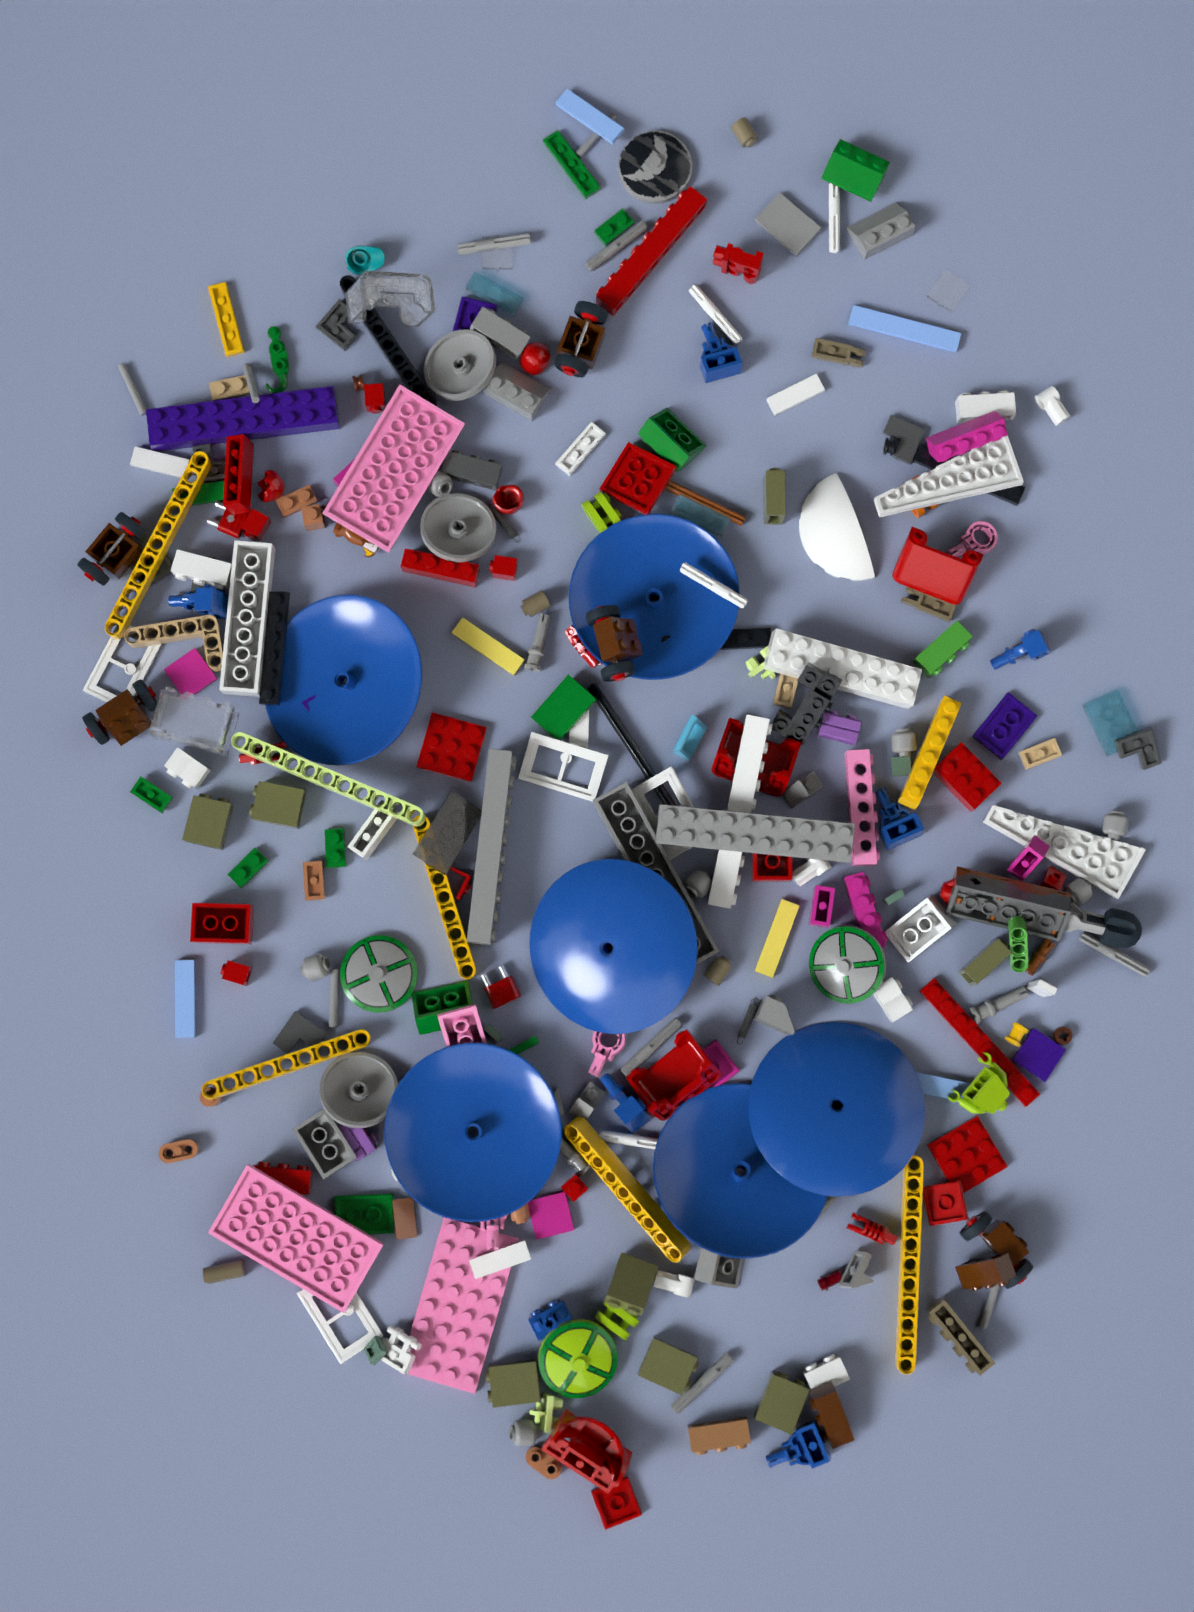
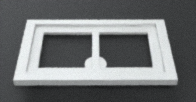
[82,625,162,702]
[518,732,609,802]
[631,766,694,860]
[297,1289,384,1364]

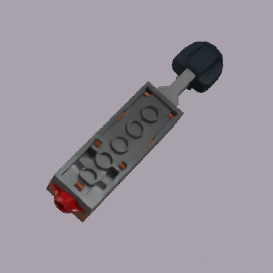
[940,866,1142,948]

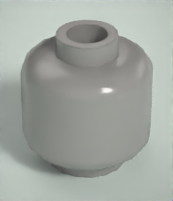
[427,470,453,497]
[891,728,917,756]
[1102,811,1129,839]
[685,870,712,898]
[1064,878,1093,907]
[301,953,331,981]
[509,1419,539,1446]

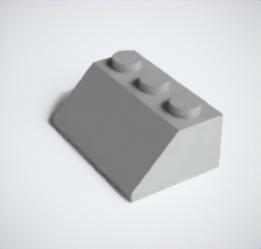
[846,203,916,260]
[483,362,551,421]
[753,995,795,1036]
[292,1109,357,1180]
[694,1248,743,1289]

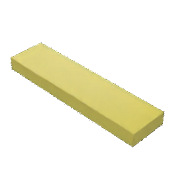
[452,617,525,676]
[755,899,799,978]

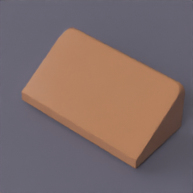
[393,1197,417,1240]

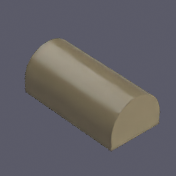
[203,1260,246,1284]

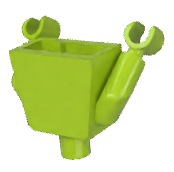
[947,1052,1010,1114]

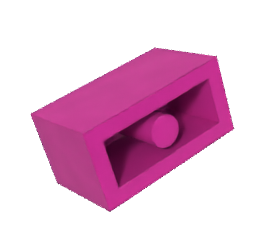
[1007,835,1050,882]
[808,885,835,928]

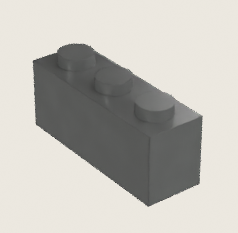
[441,450,502,491]

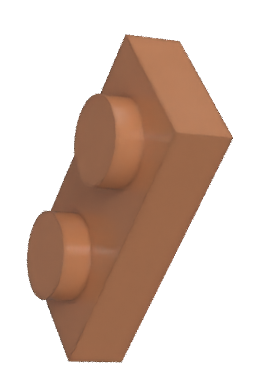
[276,484,318,518]
[303,861,325,901]

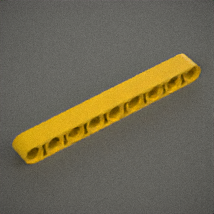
[413,815,477,980]
[202,1029,370,1100]
[564,1116,691,1262]

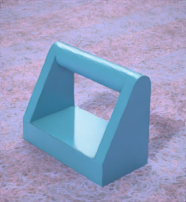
[673,715,707,761]

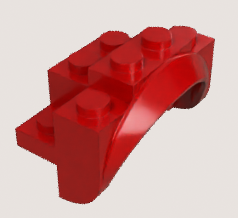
[541,1409,633,1493]

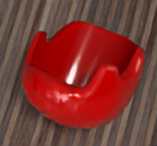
[519,342,551,375]
[257,470,284,503]
[493,485,524,514]

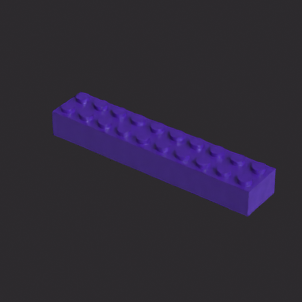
[146,386,340,452]

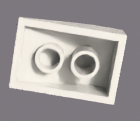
[885,894,957,962]

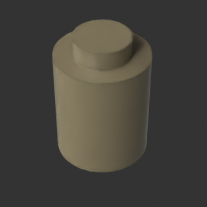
[731,117,758,148]
[520,590,551,618]
[703,955,732,986]

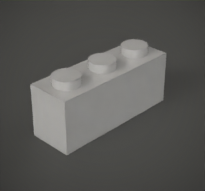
[469,307,530,360]

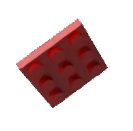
[599,442,677,516]
[416,712,487,783]
[927,1115,1008,1193]

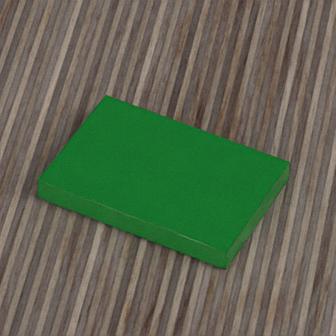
[531,674,597,740]
[334,1193,394,1234]

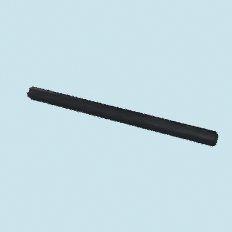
[588,683,676,805]

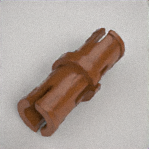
[1025,938,1055,976]

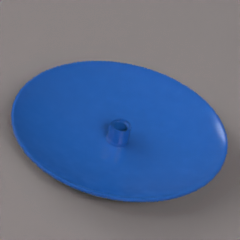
[569,514,740,680]
[265,595,422,766]
[529,859,698,1034]
[748,1022,925,1197]
[384,1043,562,1222]
[653,1083,827,1259]

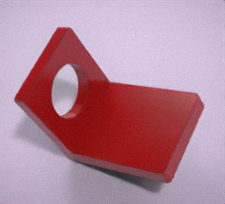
[449,866,472,901]
[1040,866,1067,891]

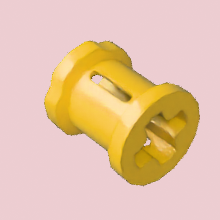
[1004,1022,1029,1048]

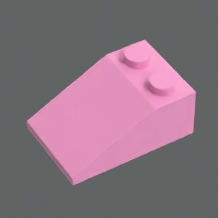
[437,1004,487,1047]

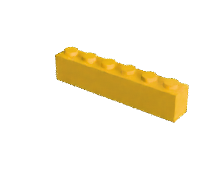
[897,695,962,810]

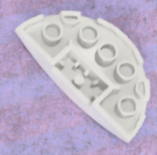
[799,473,875,581]

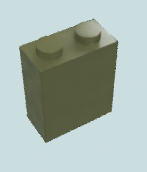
[763,468,786,525]
[249,781,307,829]
[182,793,234,850]
[958,939,1011,986]
[604,1252,658,1315]
[638,1336,699,1395]
[485,1359,541,1408]
[754,1370,810,1435]

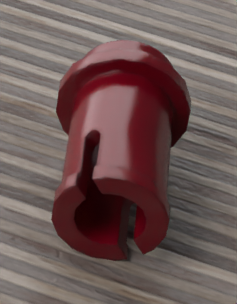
[817,1270,842,1291]

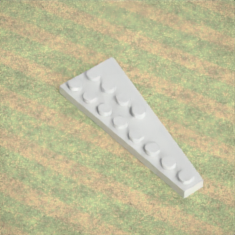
[874,435,1024,517]
[983,805,1146,899]

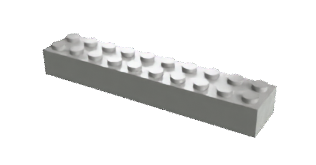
[467,749,517,946]
[593,782,720,965]
[655,804,855,863]

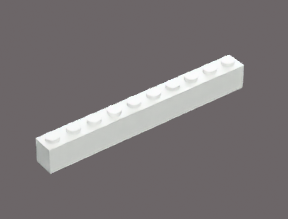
[708,715,772,909]

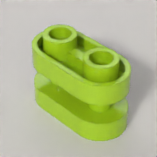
[581,491,622,533]
[594,1302,640,1341]

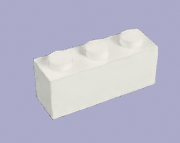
[955,390,1016,423]
[171,549,232,590]
[348,800,399,861]

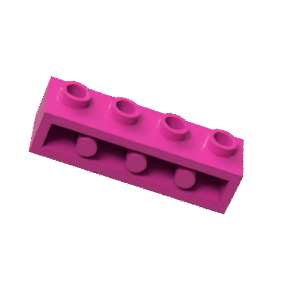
[926,411,1007,462]
[842,872,888,948]

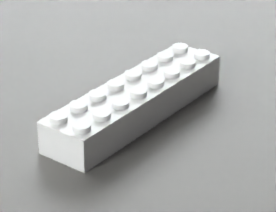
[219,540,275,697]
[763,629,922,709]

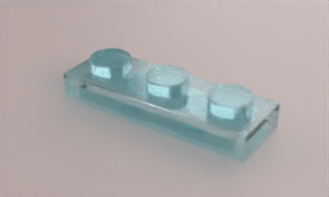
[466,272,524,316]
[671,494,730,537]

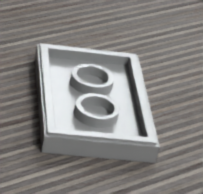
[755,192,821,256]

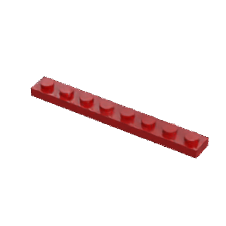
[919,978,1040,1107]

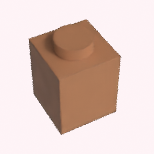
[301,504,326,531]

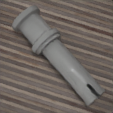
[524,614,551,672]
[970,986,1029,1024]
[560,1138,591,1177]

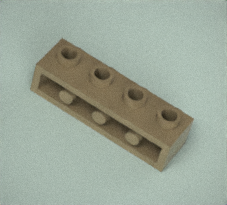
[926,1298,995,1376]

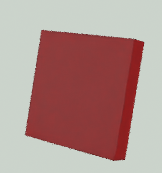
[923,1180,969,1226]
[591,1476,642,1530]

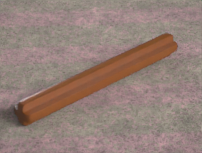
[664,480,746,526]

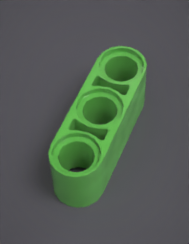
[1008,916,1028,973]

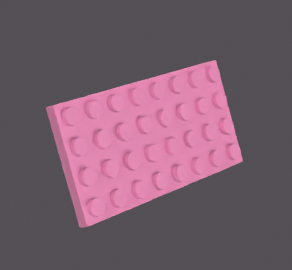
[323,384,465,553]
[208,1164,384,1313]
[408,1217,519,1394]

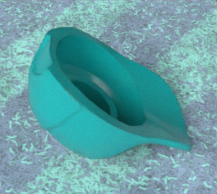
[345,245,385,275]

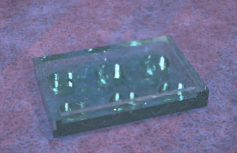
[1082,689,1138,757]

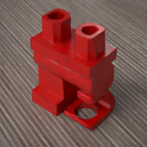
[713,243,764,284]

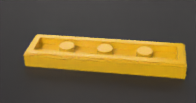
[208,282,245,357]

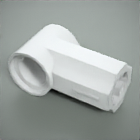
[1035,386,1070,426]
[792,859,832,887]
[653,1270,695,1298]

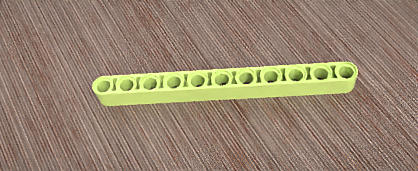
[231,732,426,826]

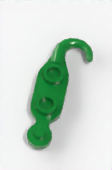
[265,326,289,393]

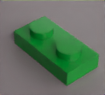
[594,208,634,247]
[130,776,173,814]
[325,828,346,868]
[227,848,269,889]

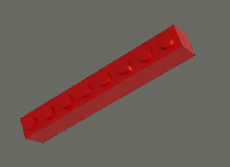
[596,186,707,317]

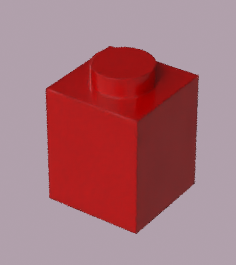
[364,383,386,414]
[241,508,271,541]
[489,555,518,581]
[220,960,253,986]
[561,1173,588,1202]

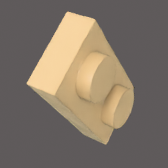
[209,375,250,401]
[773,674,798,709]
[1019,738,1062,770]

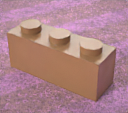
[687,1416,751,1455]

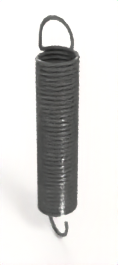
[488,504,521,543]
[737,998,759,1045]

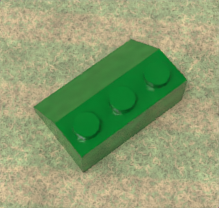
[821,139,890,202]
[637,408,706,472]
[412,980,473,1035]

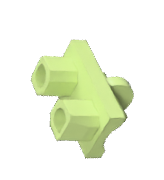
[745,646,776,679]
[529,1393,563,1433]

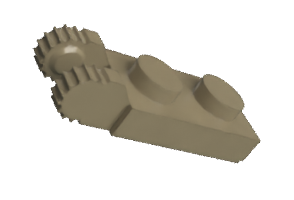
[811,338,866,368]
[901,587,957,623]

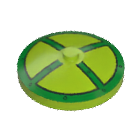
[538,1319,618,1398]

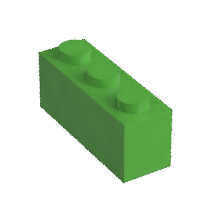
[913,620,973,678]

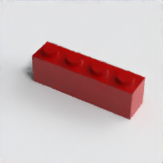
[223,434,254,515]
[400,548,480,588]

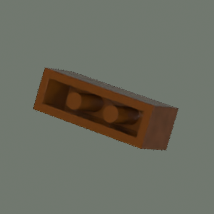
[955,1253,1016,1291]
[809,1381,855,1449]

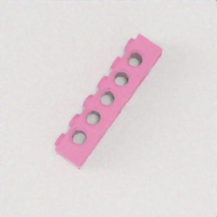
[844,749,880,867]

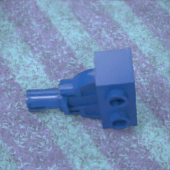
[700,323,742,383]
[168,585,229,619]
[990,629,1052,670]
[875,787,924,851]
[600,1073,651,1134]
[528,1299,573,1341]
[766,1419,831,1469]

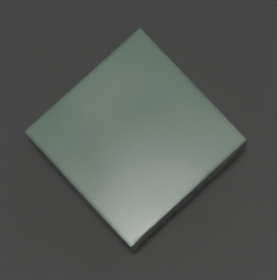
[890,756,911,777]
[883,889,905,906]
[484,1024,503,1043]
[364,1336,387,1365]

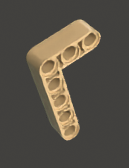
[124,615,223,672]

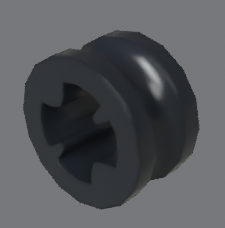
[883,438,895,456]

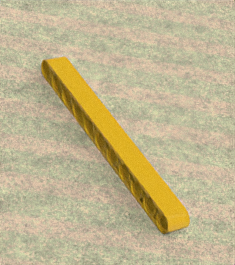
[105,451,212,639]
[895,1155,924,1375]

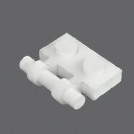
[380,1325,422,1375]

